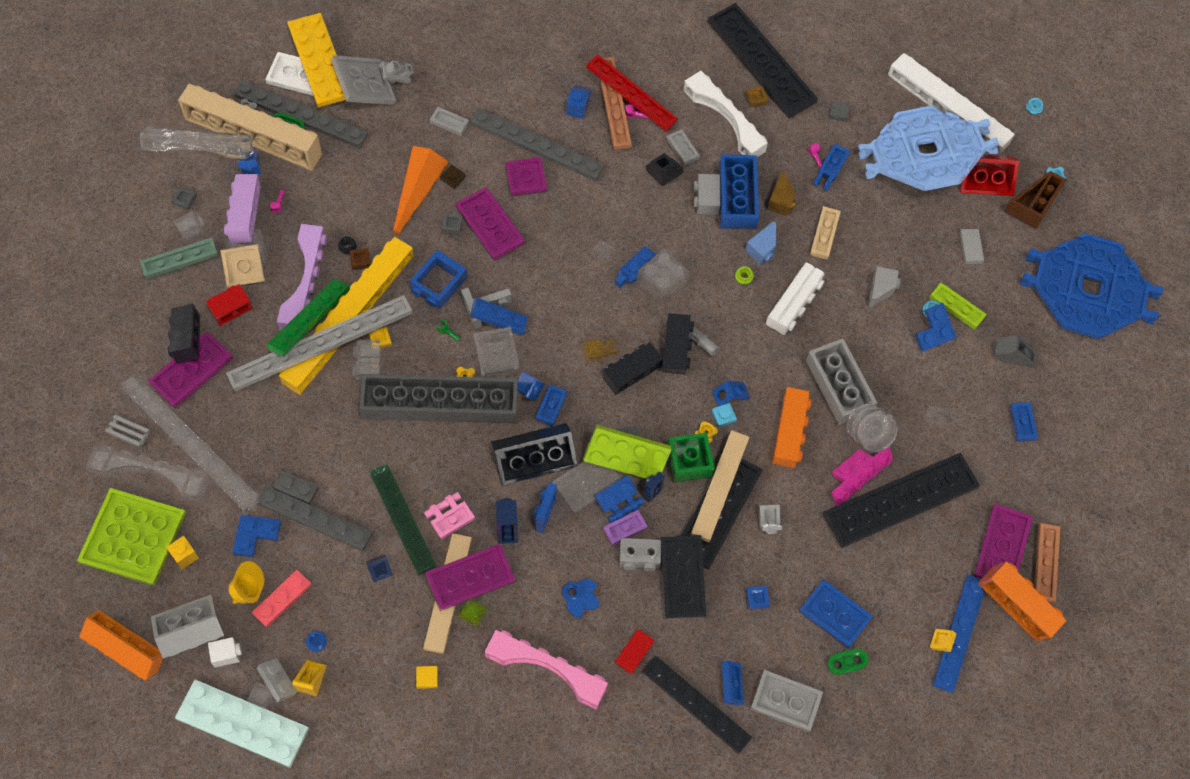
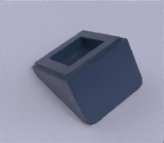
[366,554,393,582]

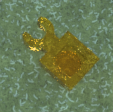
[583,339,618,361]

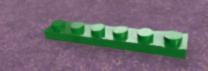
[267,279,350,357]

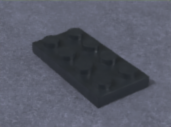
[661,535,706,619]

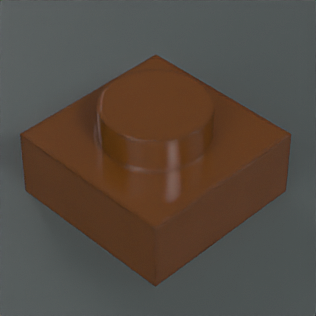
[350,248,371,270]

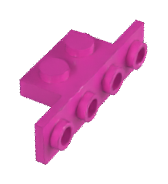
[831,446,893,506]

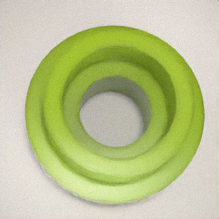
[735,267,754,285]

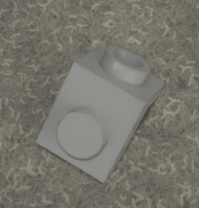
[759,504,783,534]

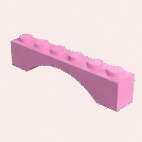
[485,630,608,710]

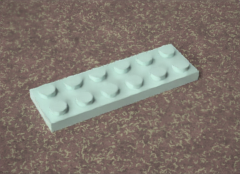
[175,680,309,768]

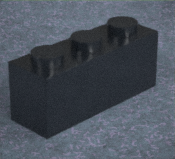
[167,303,200,364]
[663,313,694,375]
[603,342,663,395]

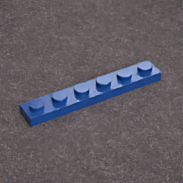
[932,574,985,693]

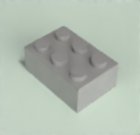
[151,595,224,659]

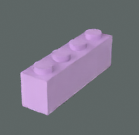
[224,174,261,243]

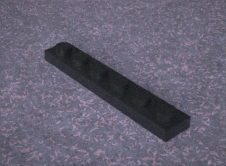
[642,656,752,754]

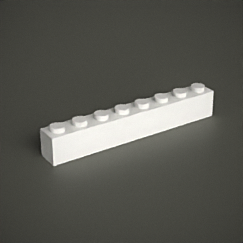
[888,53,1015,155]

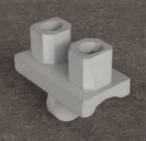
[380,60,414,84]

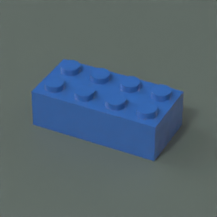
[719,154,759,229]

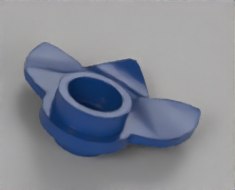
[562,579,599,618]

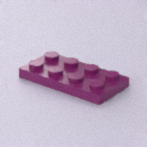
[455,187,525,261]
[148,331,234,408]
[974,504,1033,579]
[425,544,516,611]

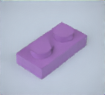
[603,510,648,546]

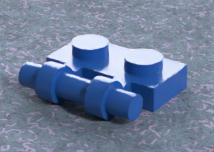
[594,475,644,523]

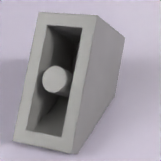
[868,266,901,307]

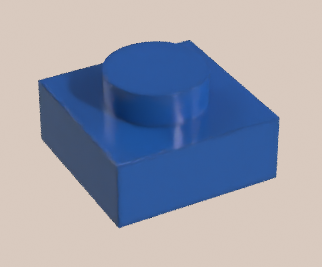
[746,586,770,609]

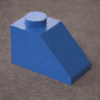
[566,85,592,119]

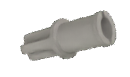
[689,326,720,357]

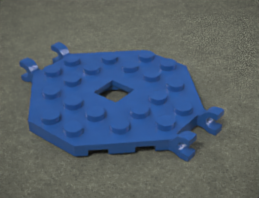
[1020,233,1164,339]

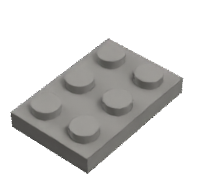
[750,670,823,732]

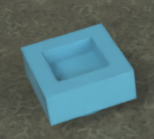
[711,403,737,428]

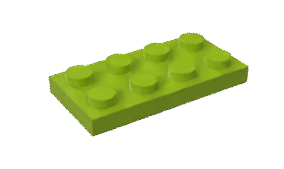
[584,424,671,479]

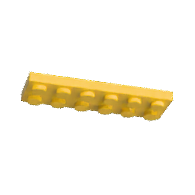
[287,13,346,108]

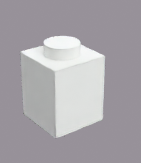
[208,637,242,668]

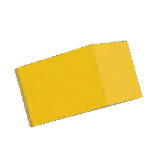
[293,660,327,696]

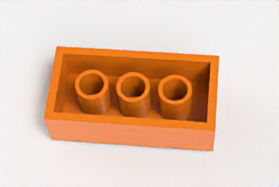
[978,561,1067,641]

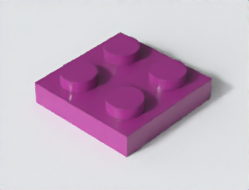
[505,157,547,196]

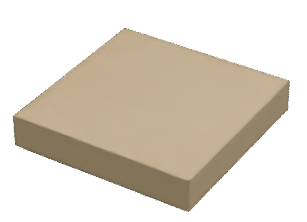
[220,244,265,287]

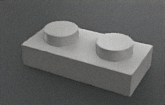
[257,657,297,703]

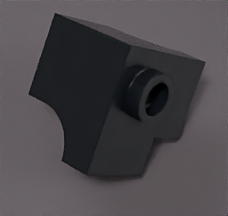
[646,153,684,186]

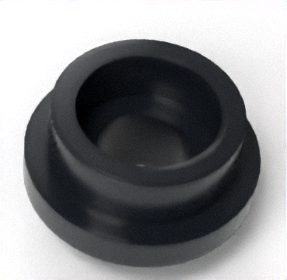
[338,236,357,254]

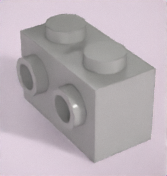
[619,538,661,571]

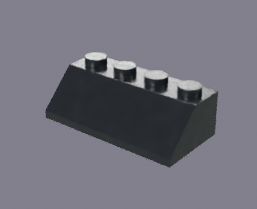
[491,423,578,486]

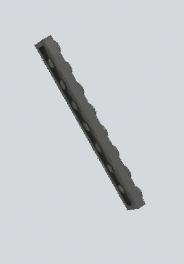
[234,80,368,149]
[470,108,604,181]

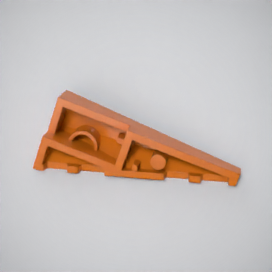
[393,146,448,235]

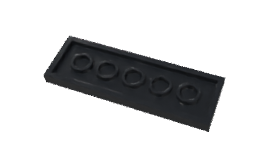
[682,459,763,570]

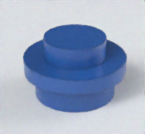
[306,631,327,652]

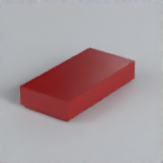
[615,629,655,675]

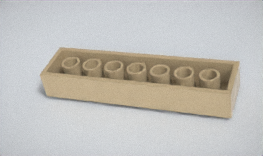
[178,84,322,171]

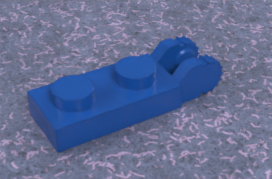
[813,144,850,191]

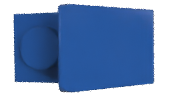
[238,150,261,175]

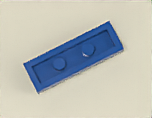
[470,297,528,336]

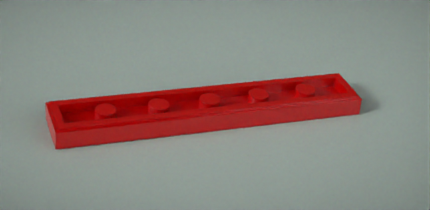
[586,54,678,132]

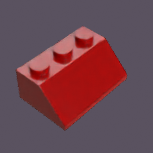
[960,155,1019,196]

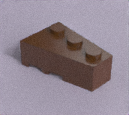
[1004,171,1067,229]

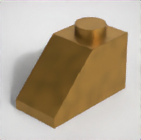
[767,172,797,216]

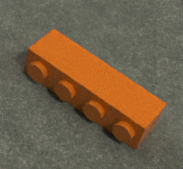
[772,387,812,468]
[79,610,163,681]

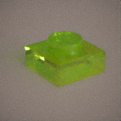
[459,600,487,627]

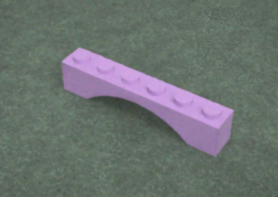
[277,224,327,330]

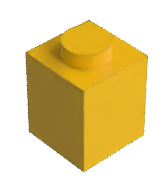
[166,536,199,570]

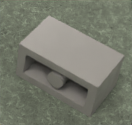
[694,174,720,215]

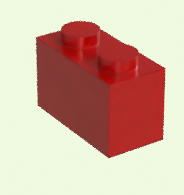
[206,284,253,327]

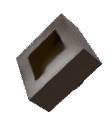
[440,164,466,189]

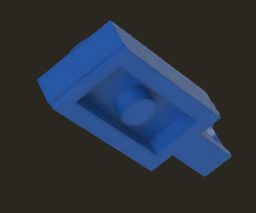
[615,246,659,288]

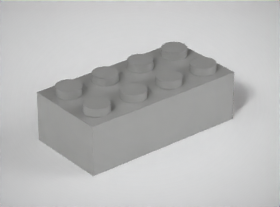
[806,339,877,425]

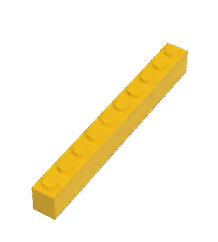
[279,237,414,395]

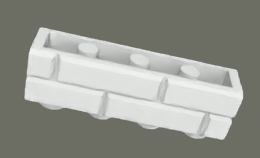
[766,263,825,335]

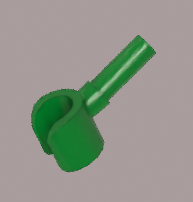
[436,319,461,341]

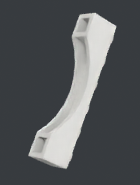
[683,71,768,157]

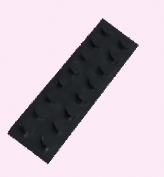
[708,3,818,118]
[823,453,980,549]

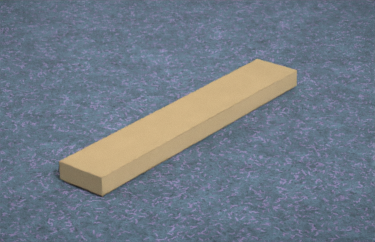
[691,430,750,542]
[423,533,472,654]

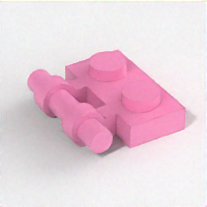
[423,492,475,540]

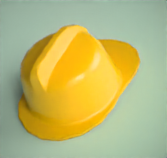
[228,561,265,604]

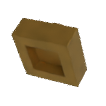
[745,86,768,107]

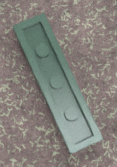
[140,238,218,280]

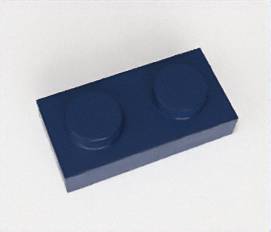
[644,471,665,503]

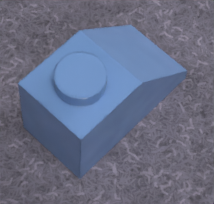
[745,221,776,265]

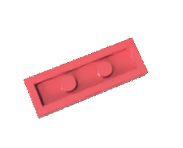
[252,570,312,628]

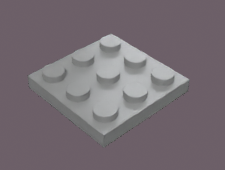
[331,55,396,105]

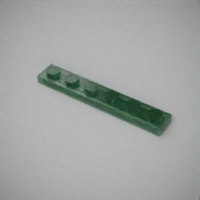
[369,464,436,576]

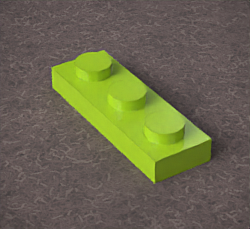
[929,283,987,330]

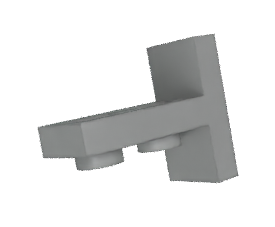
[461,288,512,329]

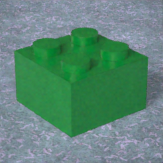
[667,433,715,483]

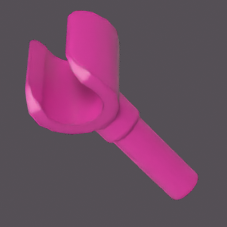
[625,105,648,118]
[808,142,822,168]
[270,190,285,213]

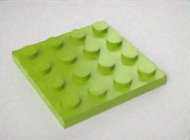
[77,488,186,586]

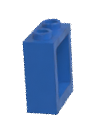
[410,250,468,309]

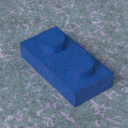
[535,385,568,426]
[1010,402,1038,441]
[722,660,744,706]

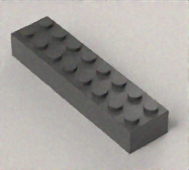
[359,374,518,423]

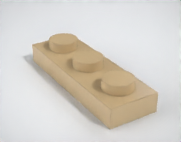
[810,206,841,260]

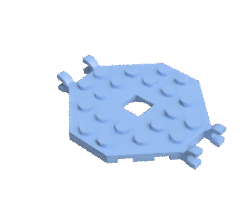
[858,106,999,191]

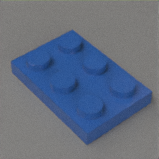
[799,579,873,649]

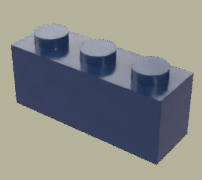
[496,498,518,544]

